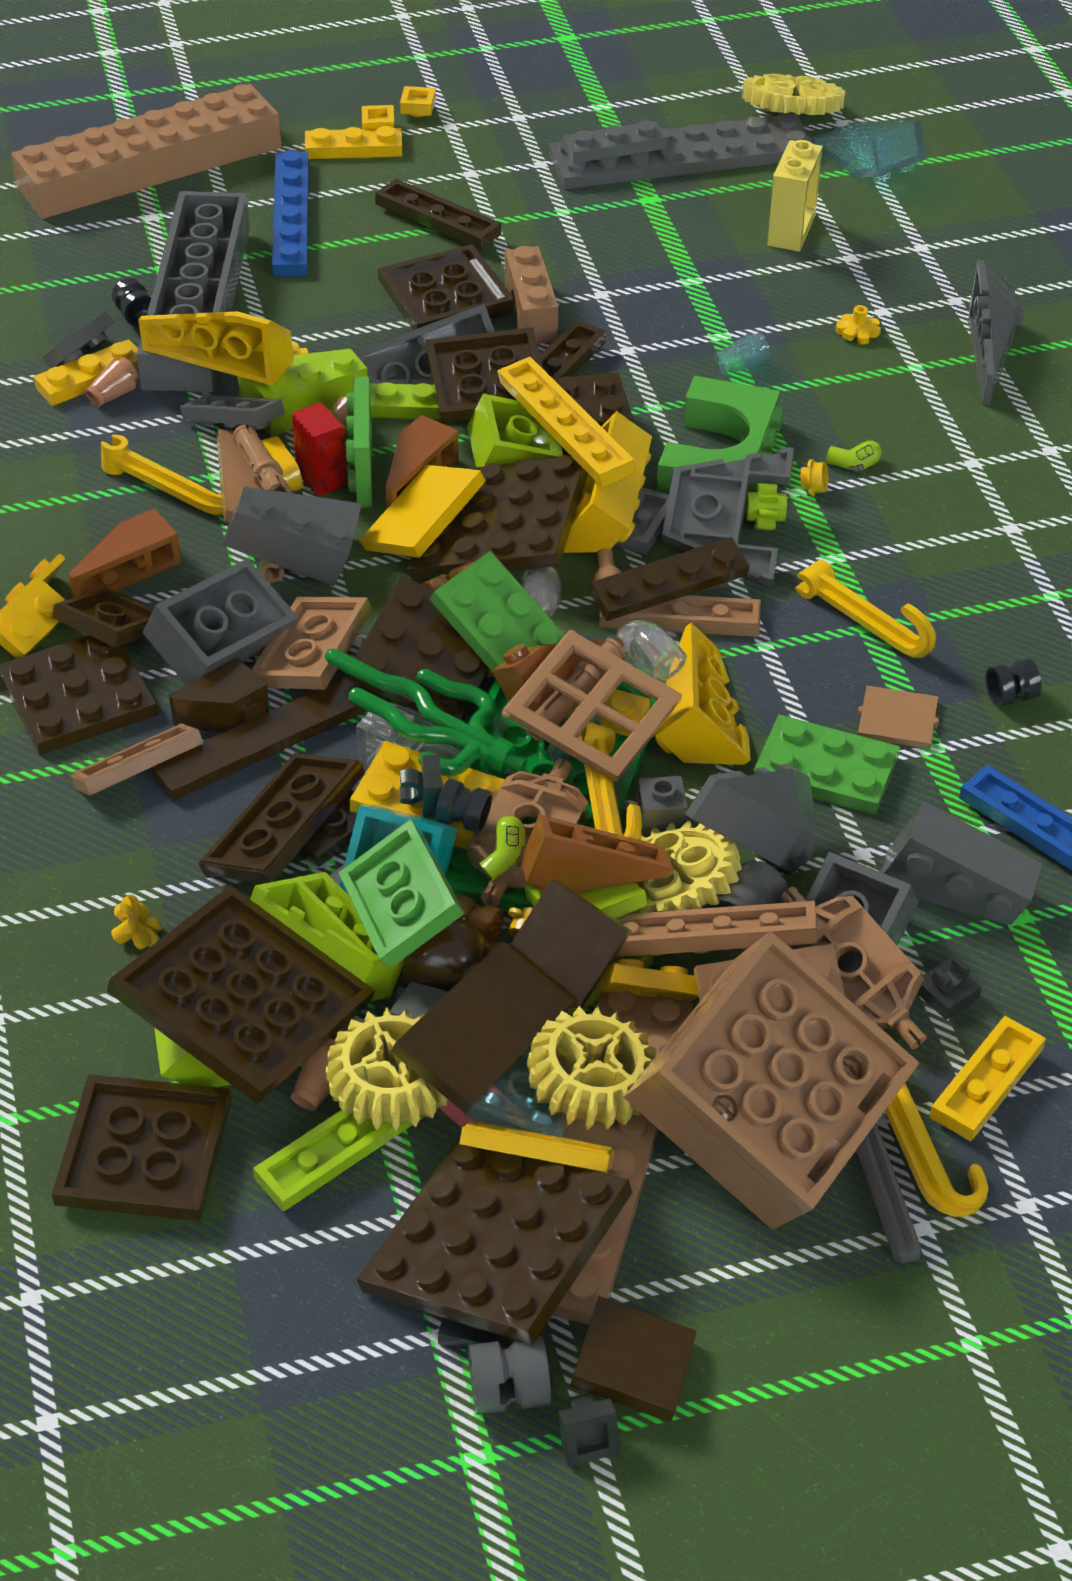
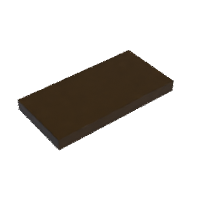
[198,753,366,884]
[390,941,575,1114]

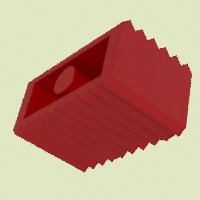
[292,402,349,496]

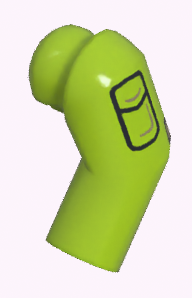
[826,441,882,472]
[479,816,526,881]

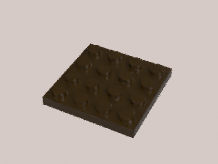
[408,455,588,581]
[107,885,375,1104]
[356,1136,633,1345]

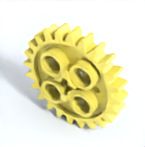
[742,74,845,115]
[629,821,742,914]

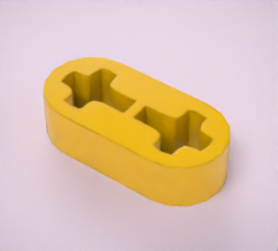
[261,436,302,492]

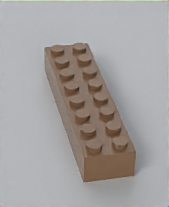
[11,84,281,219]

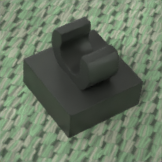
[399,755,442,818]
[917,956,982,1020]
[558,1393,620,1467]

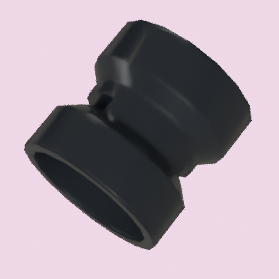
[111,278,152,326]
[985,658,1042,707]
[435,778,493,834]

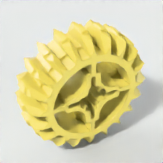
[527,1006,656,1130]
[326,1008,448,1132]

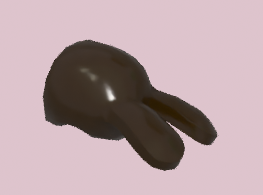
[403,918,510,992]

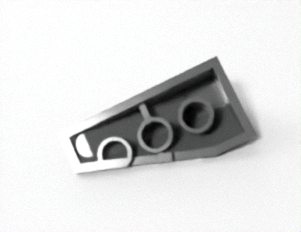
[968,260,1023,405]
[354,304,495,386]
[685,764,819,873]

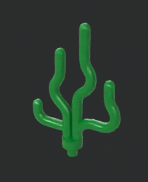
[325,648,527,777]

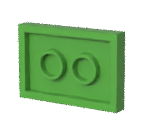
[346,377,373,508]
[429,551,564,671]
[753,714,900,816]
[339,819,465,969]

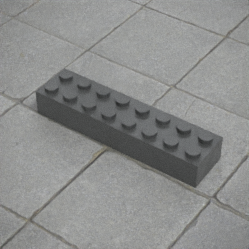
[136,191,250,393]

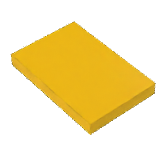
[359,465,486,558]

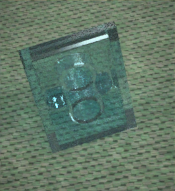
[810,120,927,182]

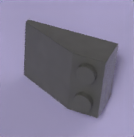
[143,558,298,685]
[805,852,919,973]

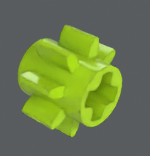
[745,483,787,530]

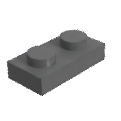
[42,311,115,368]
[615,488,669,555]

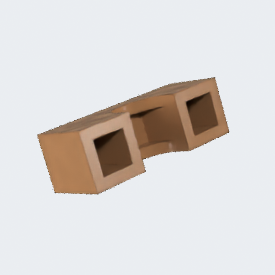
[505,246,558,344]

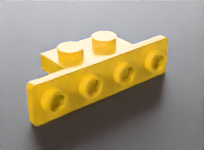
[0,554,66,658]

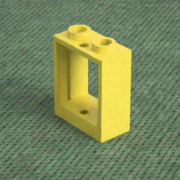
[767,140,823,252]

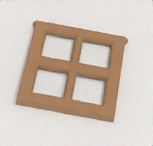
[502,630,682,782]

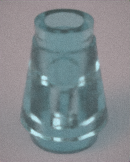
[715,332,771,374]

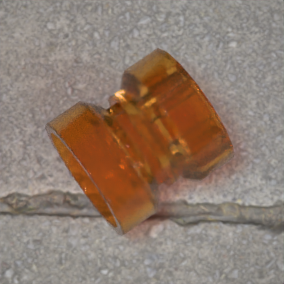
[456,894,504,943]

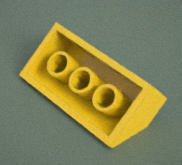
[563,411,652,553]

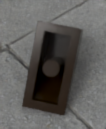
[169,658,270,732]

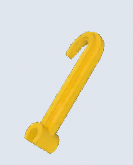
[101,434,223,515]
[795,560,936,658]
[578,722,642,840]
[885,1084,989,1217]

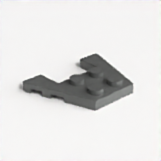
[662,447,794,587]

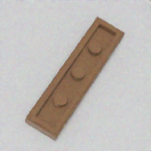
[217,429,262,523]
[599,595,761,637]

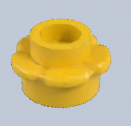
[800,459,828,497]

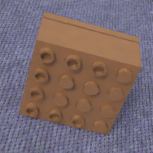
[623,931,919,1230]

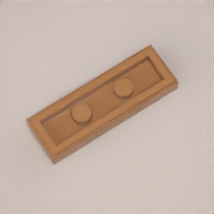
[71,724,203,796]

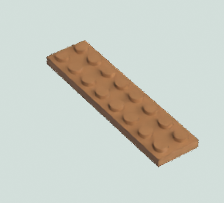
[552,991,694,1325]

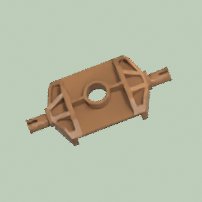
[467,759,588,907]
[780,886,927,1050]

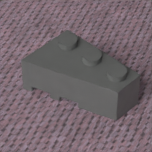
[223,486,361,586]
[879,801,1043,925]

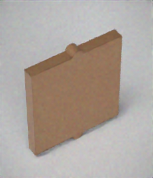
[857,685,939,749]

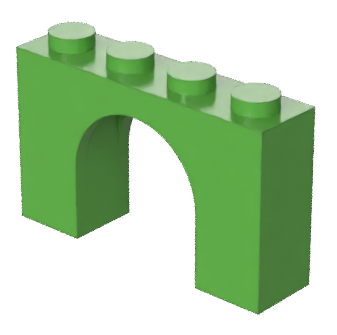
[656,376,785,511]

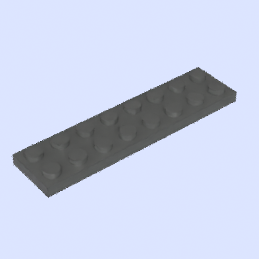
[549,113,813,190]

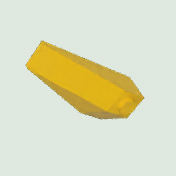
[139,311,293,386]
[655,623,751,765]

